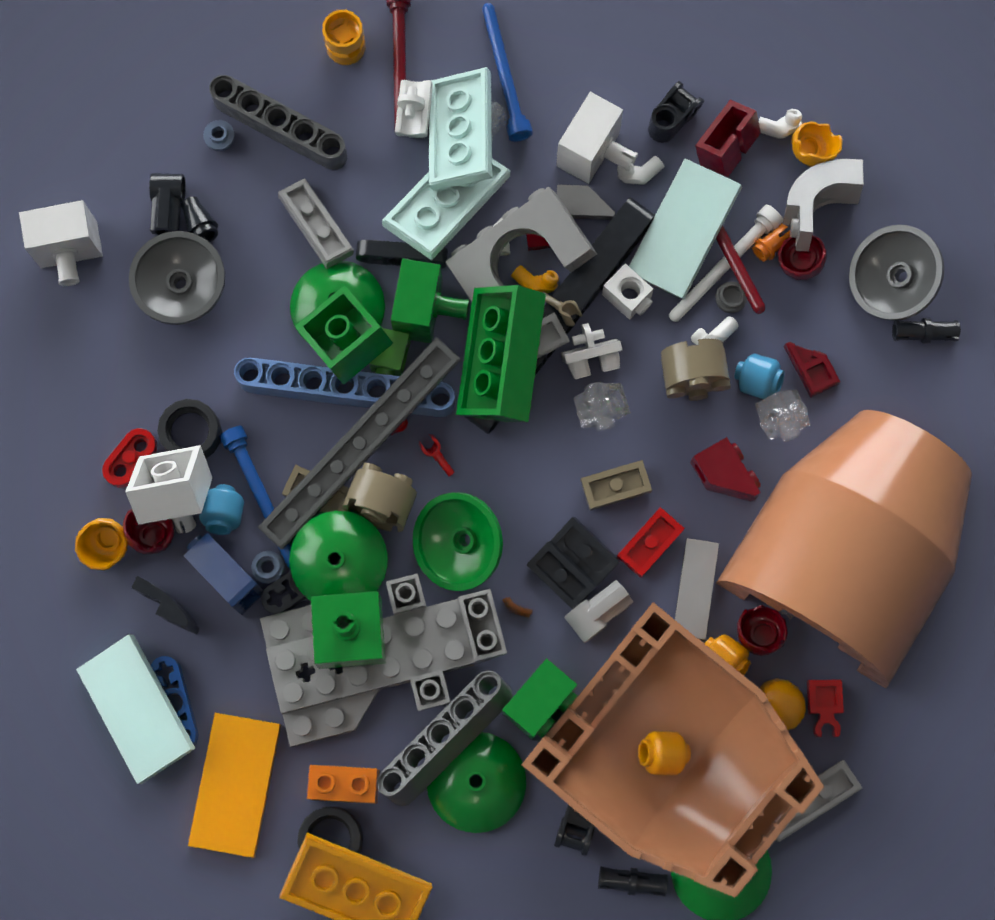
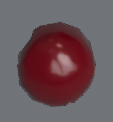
[778,235,827,280]
[123,509,175,554]
[737,605,788,656]

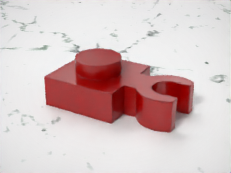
[807,679,844,738]

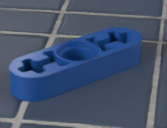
[151,656,199,746]

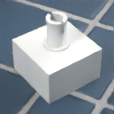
[557,92,638,184]
[19,200,103,286]
[126,445,213,533]

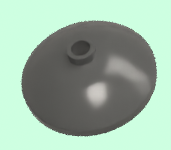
[849,225,944,320]
[129,231,225,325]

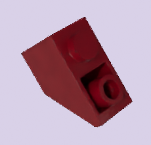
[690,437,761,502]

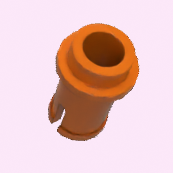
[752,223,790,262]

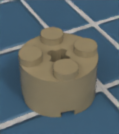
[661,339,731,401]
[342,463,417,532]

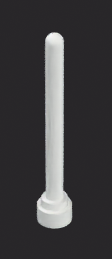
[669,204,783,322]

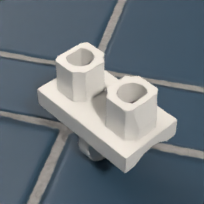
[395,80,433,138]
[561,323,623,379]

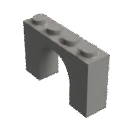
[445,187,597,301]

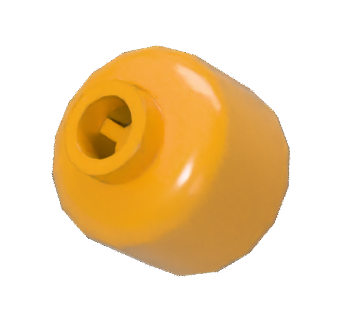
[704,634,751,676]
[638,731,691,775]

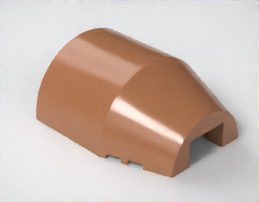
[716,410,972,688]
[521,602,824,897]

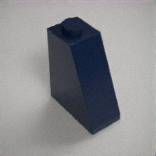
[183,533,264,615]

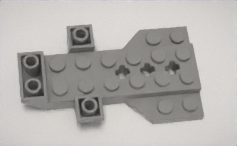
[260,573,507,747]

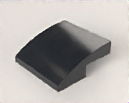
[526,517,621,609]
[131,576,200,635]

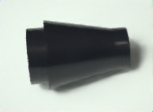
[181,196,218,243]

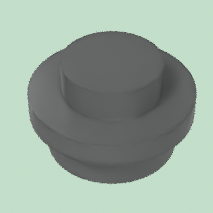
[715,282,747,313]

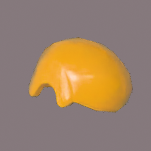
[791,121,842,167]
[75,518,129,570]
[759,678,806,730]

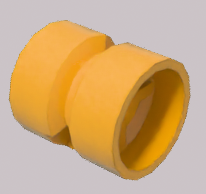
[322,10,366,65]

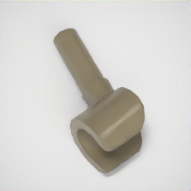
[543,292,583,326]

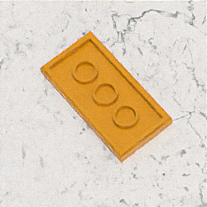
[188,713,281,858]
[279,833,432,920]

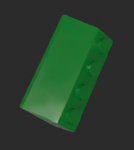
[456,285,546,422]

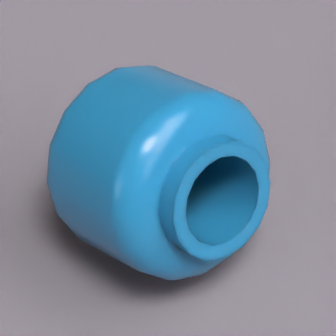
[734,353,785,400]
[199,484,244,535]

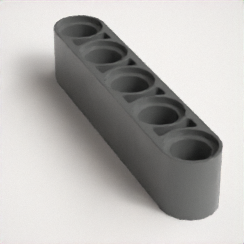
[209,75,347,170]
[377,670,513,806]

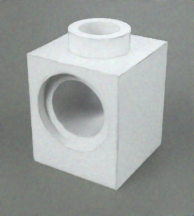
[602,263,653,320]

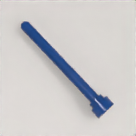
[482,3,533,142]
[219,425,292,569]

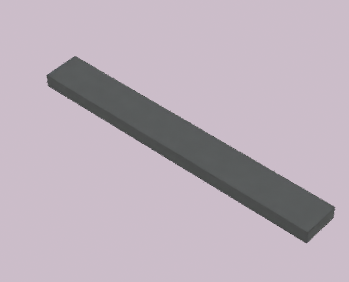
[258,338,461,550]

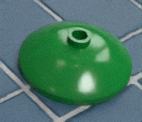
[290,261,385,344]
[412,492,503,591]
[289,511,388,601]
[427,732,526,833]
[671,851,772,920]

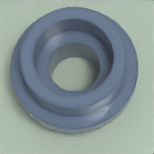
[203,120,235,151]
[251,551,284,584]

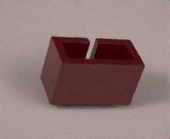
[695,99,761,178]

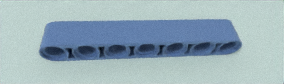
[234,357,456,417]

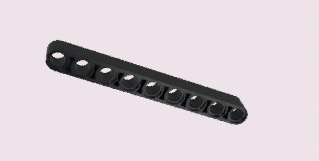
[464,197,655,434]

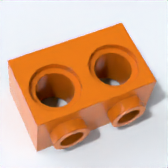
[307,765,380,804]

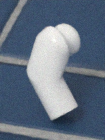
[759,109,802,139]

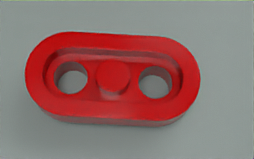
[102,428,157,488]

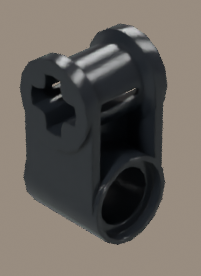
[648,81,704,143]
[554,804,595,856]

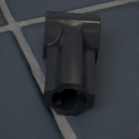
[149,173,186,235]

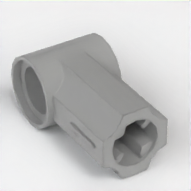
[564,580,633,643]

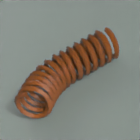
[502,597,533,618]

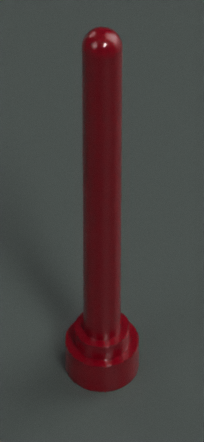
[386,0,411,126]
[716,225,766,314]

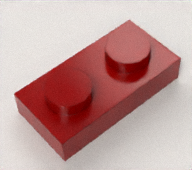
[617,507,685,578]

